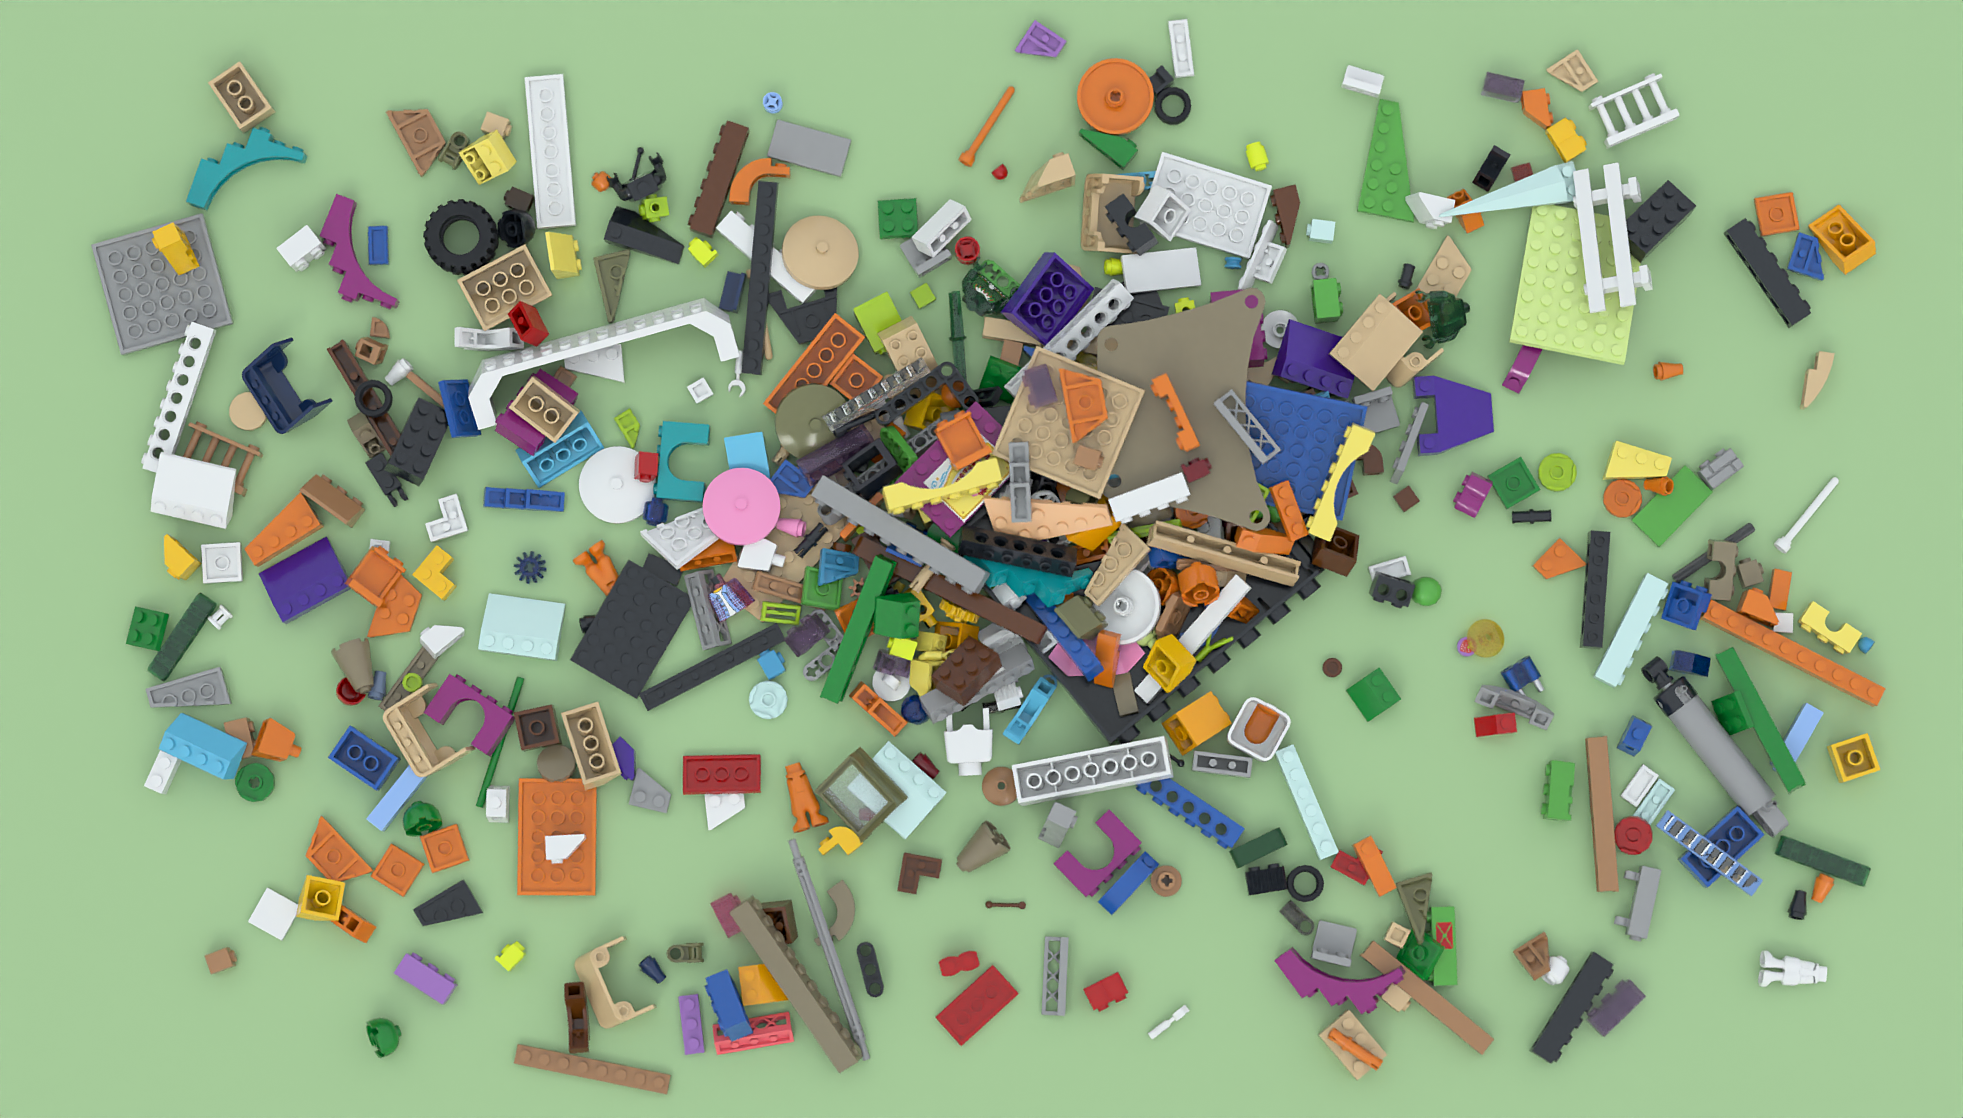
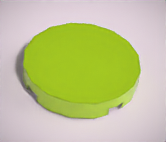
[1538,453,1577,492]

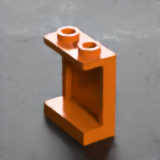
[934,410,992,472]
[344,546,406,607]

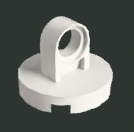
[872,663,910,702]

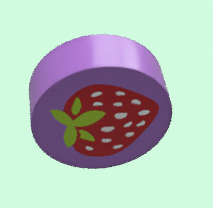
[1457,637,1477,657]

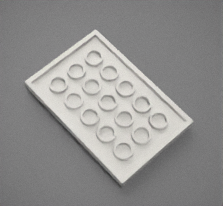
[1139,152,1272,259]

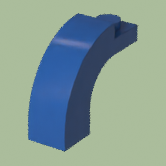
[1098,851,1159,915]

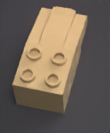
[877,316,943,398]

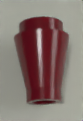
[912,752,940,780]

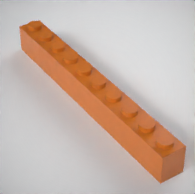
[1700,600,1886,707]

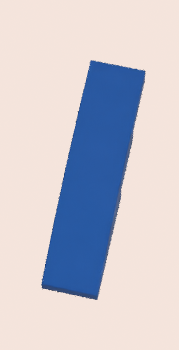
[483,487,565,512]

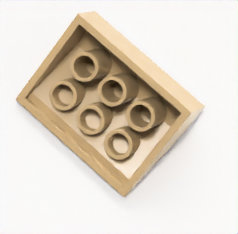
[457,244,552,331]
[1329,294,1423,391]

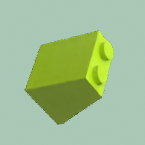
[853,291,902,355]

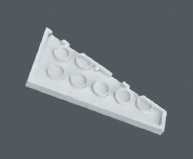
[640,507,719,570]

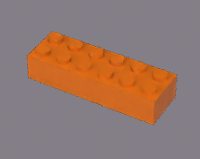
[763,313,866,414]

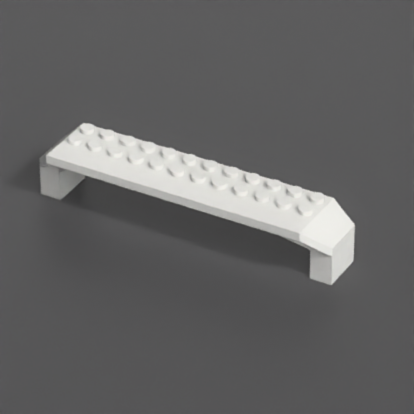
[468,298,740,430]

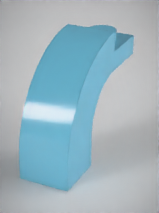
[1003,677,1057,745]

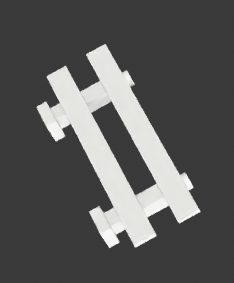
[1573,162,1653,313]

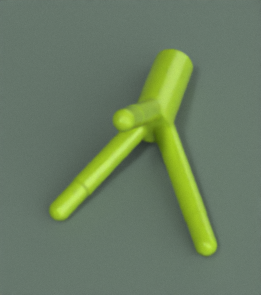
[1194,634,1234,662]

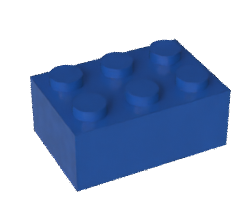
[328,726,401,791]
[705,969,753,1042]

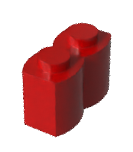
[939,951,980,976]
[1083,972,1129,1012]

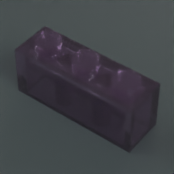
[1586,979,1646,1037]

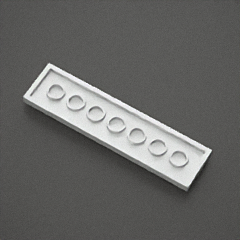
[525,74,576,229]

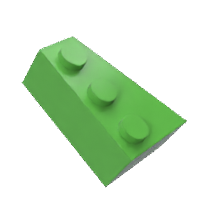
[1541,760,1575,822]

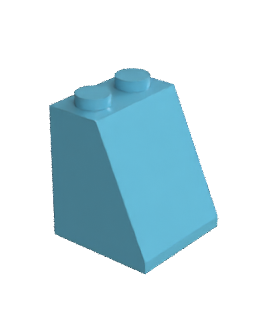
[724,432,771,479]

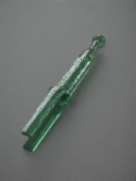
[949,291,967,411]

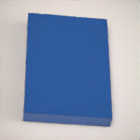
[438,379,481,438]

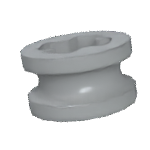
[1312,263,1329,280]

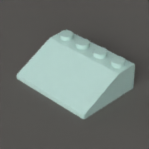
[478,593,566,661]
[847,741,947,839]

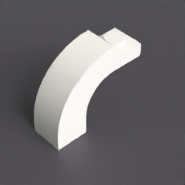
[455,327,524,351]

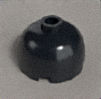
[498,209,535,248]

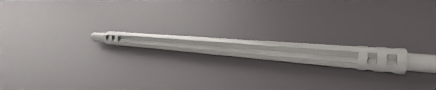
[788,838,870,1061]

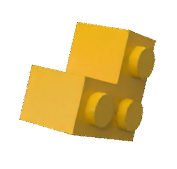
[412,545,457,601]

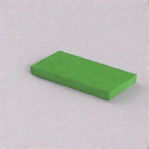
[1631,465,1713,547]

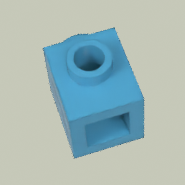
[757,649,786,680]

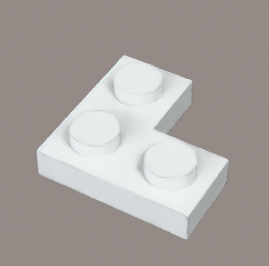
[425,494,468,542]

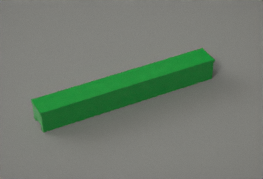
[820,554,898,704]
[1715,647,1806,794]

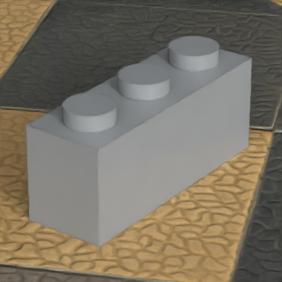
[1191,751,1253,778]

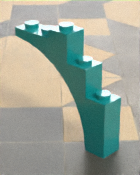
[186,127,307,211]
[963,556,1093,607]

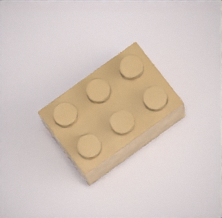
[208,61,275,133]
[1318,1010,1387,1080]

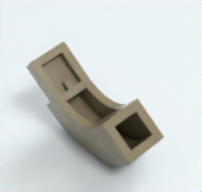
[814,880,855,946]

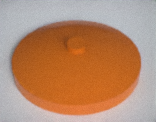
[1077,58,1154,135]

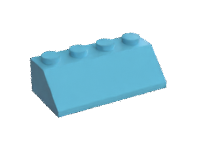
[515,410,604,488]
[159,713,247,780]

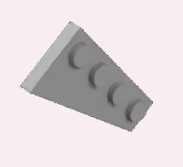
[146,667,231,708]

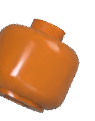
[591,171,611,192]

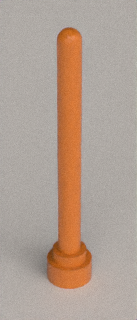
[958,86,1015,167]

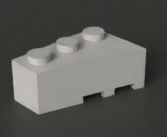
[1038,802,1078,848]

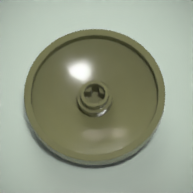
[775,383,852,461]

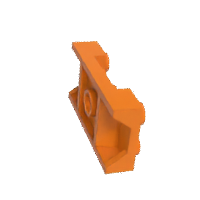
[1150,373,1200,452]

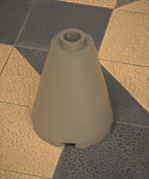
[331,638,374,694]
[956,820,1011,872]

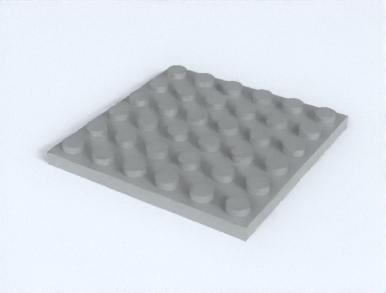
[91,213,233,355]

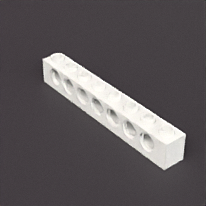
[1004,279,1134,398]
[141,322,217,473]

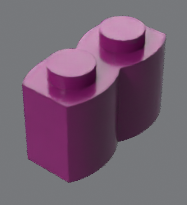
[1453,472,1493,518]

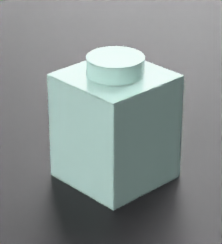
[1306,219,1335,244]

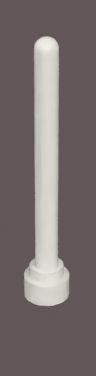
[1774,477,1839,554]

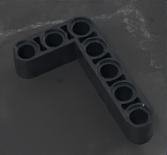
[876,362,979,426]

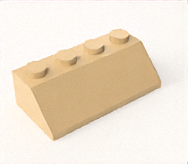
[561,702,621,791]

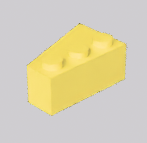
[1602,441,1672,480]

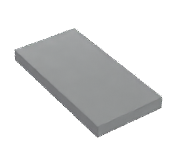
[767,119,851,177]

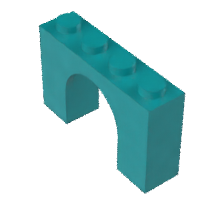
[653,421,710,503]

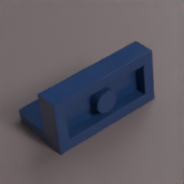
[719,271,747,313]

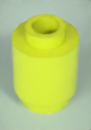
[1245,141,1269,171]

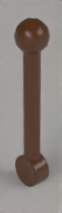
[985,901,1026,909]

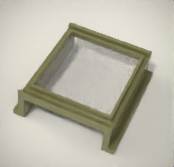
[814,747,908,843]

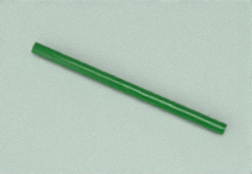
[476,677,524,808]

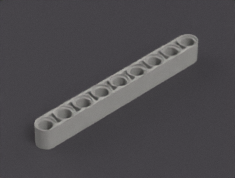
[817,418,941,525]

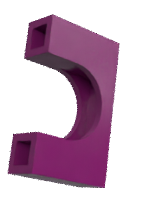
[1210,288,1268,368]
[495,368,579,456]
[423,674,515,757]
[1054,810,1142,897]

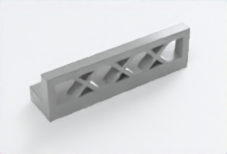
[1213,389,1281,465]
[684,569,732,650]
[1042,936,1069,1016]

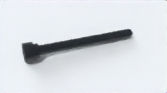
[831,394,918,439]

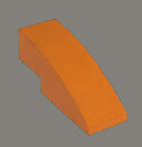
[1094,630,1121,688]
[849,681,908,737]

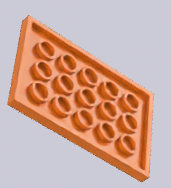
[517,778,597,895]

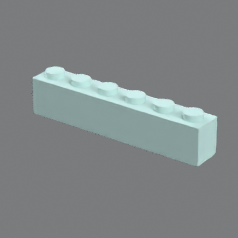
[1593,573,1669,688]
[1275,745,1338,860]

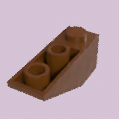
[1270,184,1300,248]

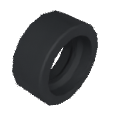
[1155,87,1191,125]
[354,380,393,418]
[1287,865,1324,902]

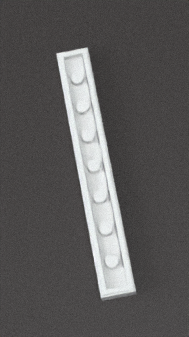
[1134,575,1251,704]

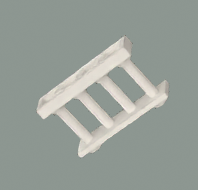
[1588,73,1680,149]

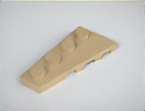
[1084,523,1151,607]

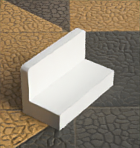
[1341,65,1384,98]

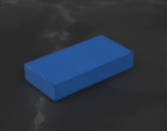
[368,226,389,265]

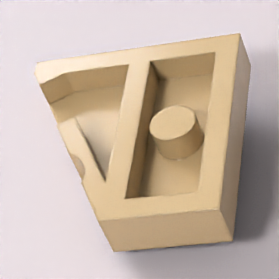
[1546,49,1598,92]

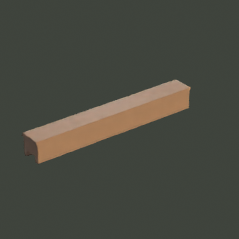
[1585,736,1619,892]
[1360,941,1494,1055]

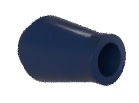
[638,955,667,984]

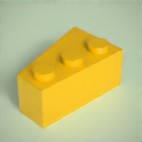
[152,222,200,275]

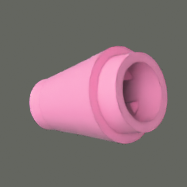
[776,518,806,538]

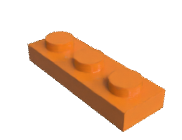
[1269,480,1309,542]

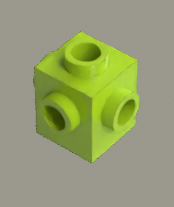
[638,194,669,223]

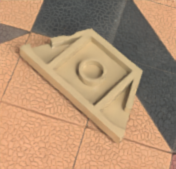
[1416,235,1472,304]

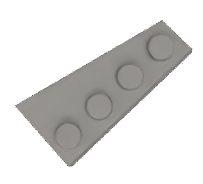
[1390,402,1429,484]

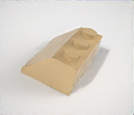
[509,375,580,443]

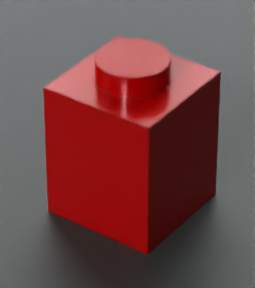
[634,451,658,483]

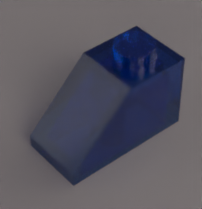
[1669,650,1711,677]

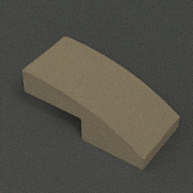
[1113,672,1139,717]

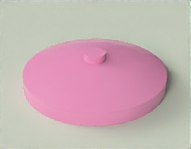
[703,468,781,545]

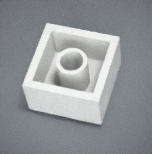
[276,225,327,272]

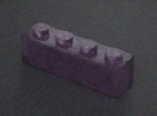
[796,424,874,487]

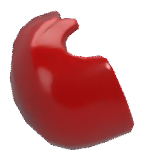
[336,677,366,706]

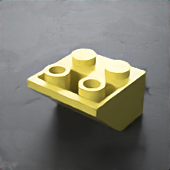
[459,129,517,185]

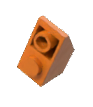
[1520,88,1553,130]
[1447,189,1484,234]

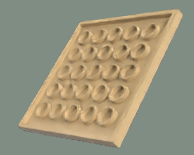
[992,346,1145,499]

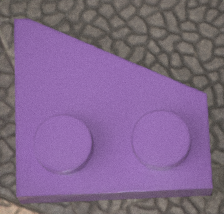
[1014,20,1067,57]

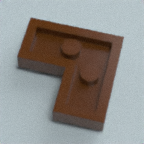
[897,853,942,894]

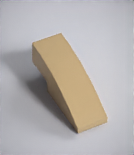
[1800,351,1835,410]

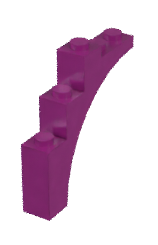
[320,194,399,310]
[1274,947,1406,1014]

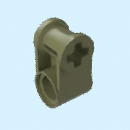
[438,132,470,170]
[667,943,704,963]

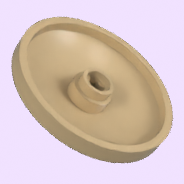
[781,216,859,290]

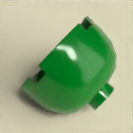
[403,801,442,837]
[366,1018,401,1058]

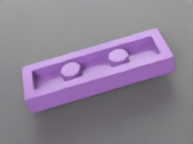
[678,994,705,1055]

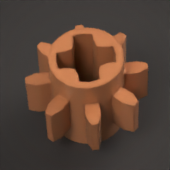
[848,577,864,599]

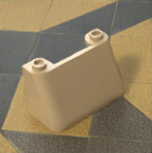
[1081,173,1145,254]

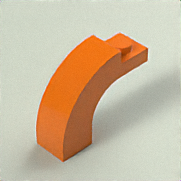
[729,158,791,206]

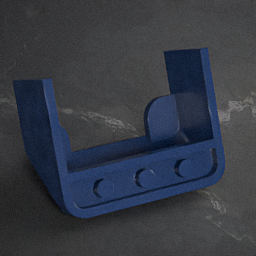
[242,337,333,434]

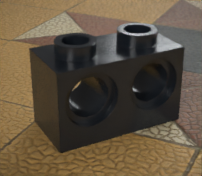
[1369,571,1416,608]

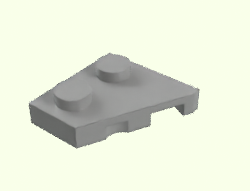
[629,768,671,813]

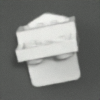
[978,623,1029,654]

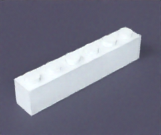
[716,211,817,304]

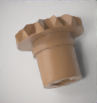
[1150,865,1182,897]

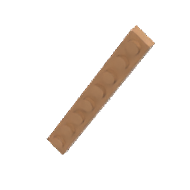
[514,1044,671,1094]

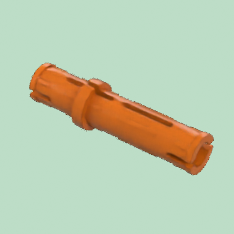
[1327,1028,1383,1070]

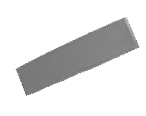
[1009,441,1032,523]

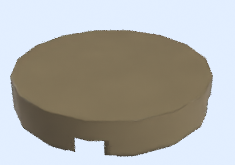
[537,745,576,782]

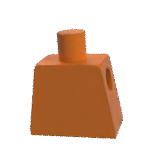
[251,718,301,762]

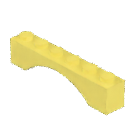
[1306,423,1375,541]
[882,458,1002,515]

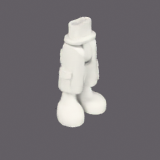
[1758,950,1827,987]

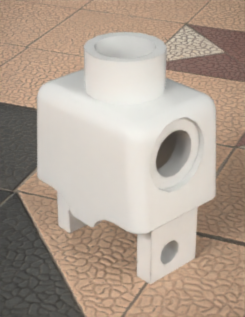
[944,708,993,776]

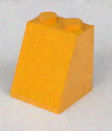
[1065,494,1121,551]
[1161,691,1232,756]

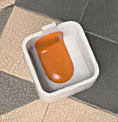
[1226,697,1290,762]

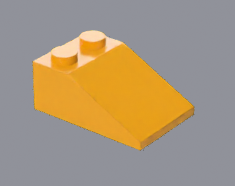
[1808,205,1876,275]
[738,964,789,1006]

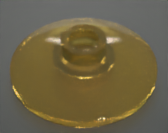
[1467,619,1504,658]

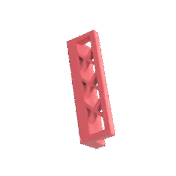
[712,1012,794,1055]

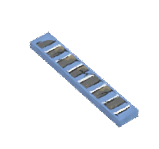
[1656,810,1763,896]

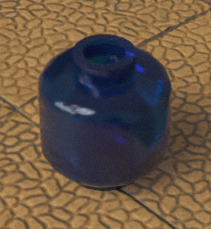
[643,497,669,526]

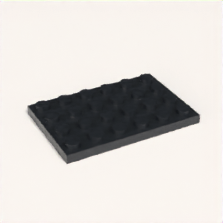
[569,559,691,699]

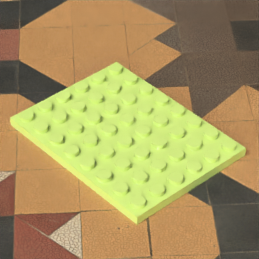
[1509,205,1641,365]

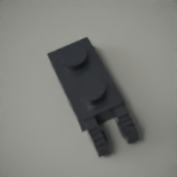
[365,452,408,508]

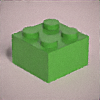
[1311,278,1343,324]

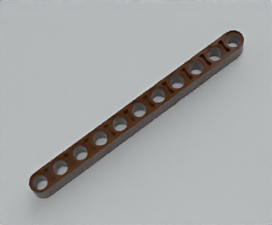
[852,536,1048,645]

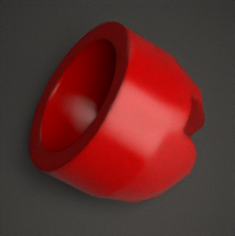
[991,164,1008,180]

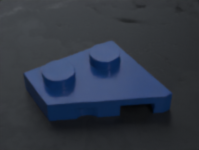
[1787,232,1824,281]
[770,459,816,498]

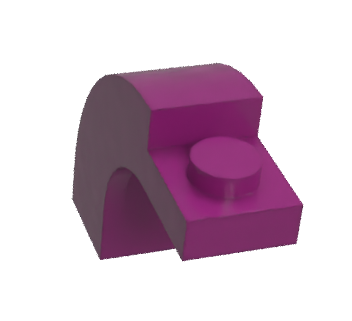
[1502,345,1542,394]

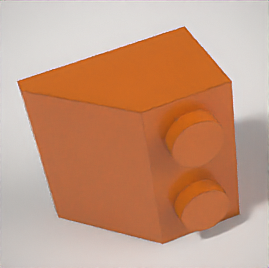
[1392,288,1438,331]
[1735,587,1779,628]

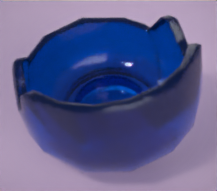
[900,695,929,725]

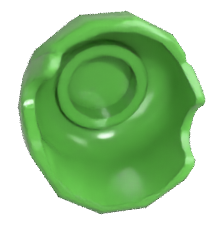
[1412,577,1442,606]

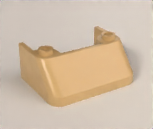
[1385,292,1444,388]
[383,683,475,777]
[574,936,657,1029]

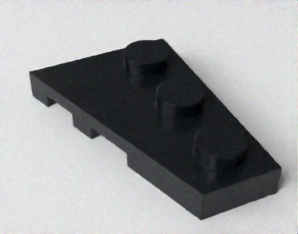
[413,879,484,926]

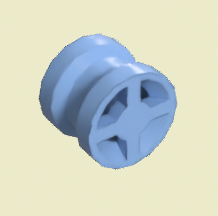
[763,92,783,114]

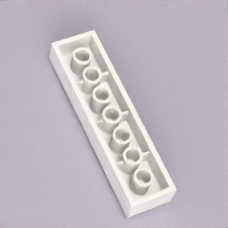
[1012,736,1174,806]

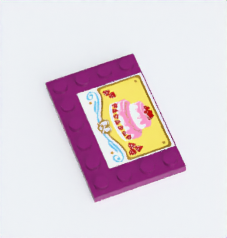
[894,401,1010,538]

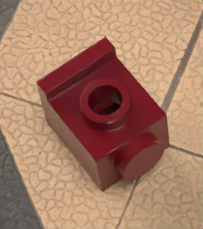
[1181,457,1212,484]

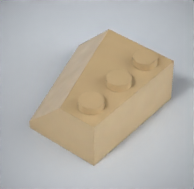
[1019,152,1076,203]

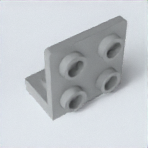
[900,238,952,278]
[1352,386,1400,433]
[1310,920,1357,967]

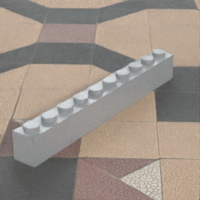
[811,475,990,594]

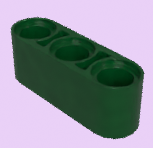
[1229,827,1288,869]

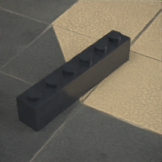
[1724,218,1811,328]
[1530,952,1614,1064]

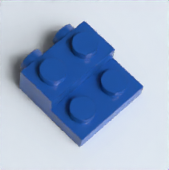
[1661,580,1712,630]

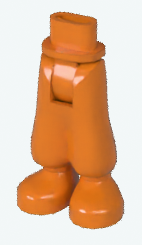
[572,540,619,596]
[785,762,829,833]

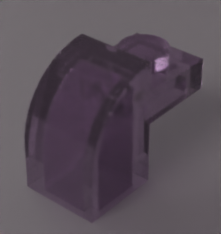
[873,649,911,678]

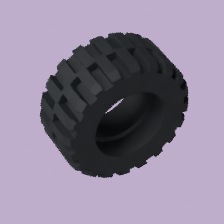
[423,199,499,275]

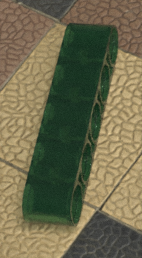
[147,593,217,682]
[1775,835,1871,887]

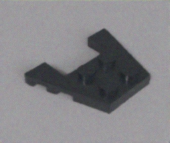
[768,287,837,345]

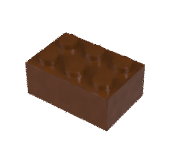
[931,635,1002,707]

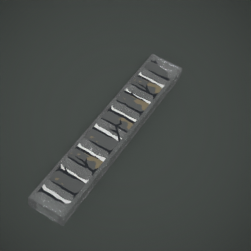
[822,357,931,432]

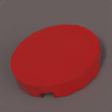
[1614,816,1653,855]

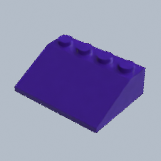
[1001,252,1094,346]
[1271,319,1354,399]
[258,536,351,624]

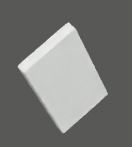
[1121,247,1201,294]

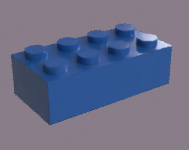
[1678,806,1765,888]

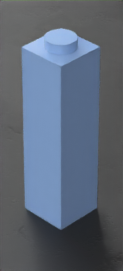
[1769,703,1824,772]
[367,765,427,832]

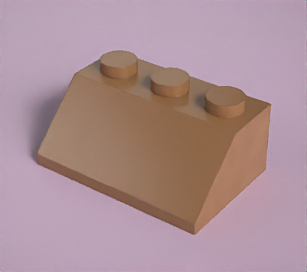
[299,474,365,528]

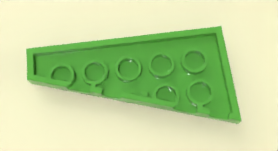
[1357,99,1414,223]

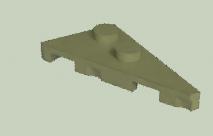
[593,249,630,323]
[1396,873,1432,945]

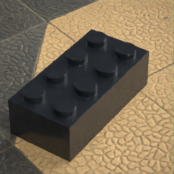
[1626,180,1696,263]
[384,398,449,486]

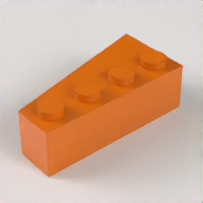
[244,492,324,567]

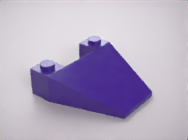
[1412,376,1494,456]

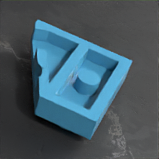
[818,548,859,586]

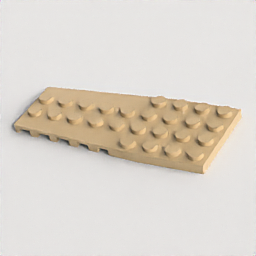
[717,457,869,623]

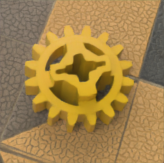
[939,598,980,624]

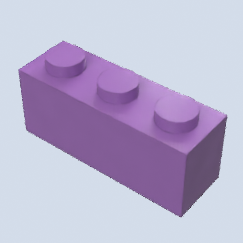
[394,952,457,1005]

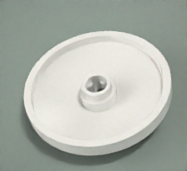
[579,446,656,524]
[1085,569,1161,645]

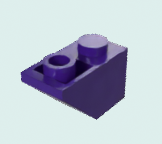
[612,737,636,781]

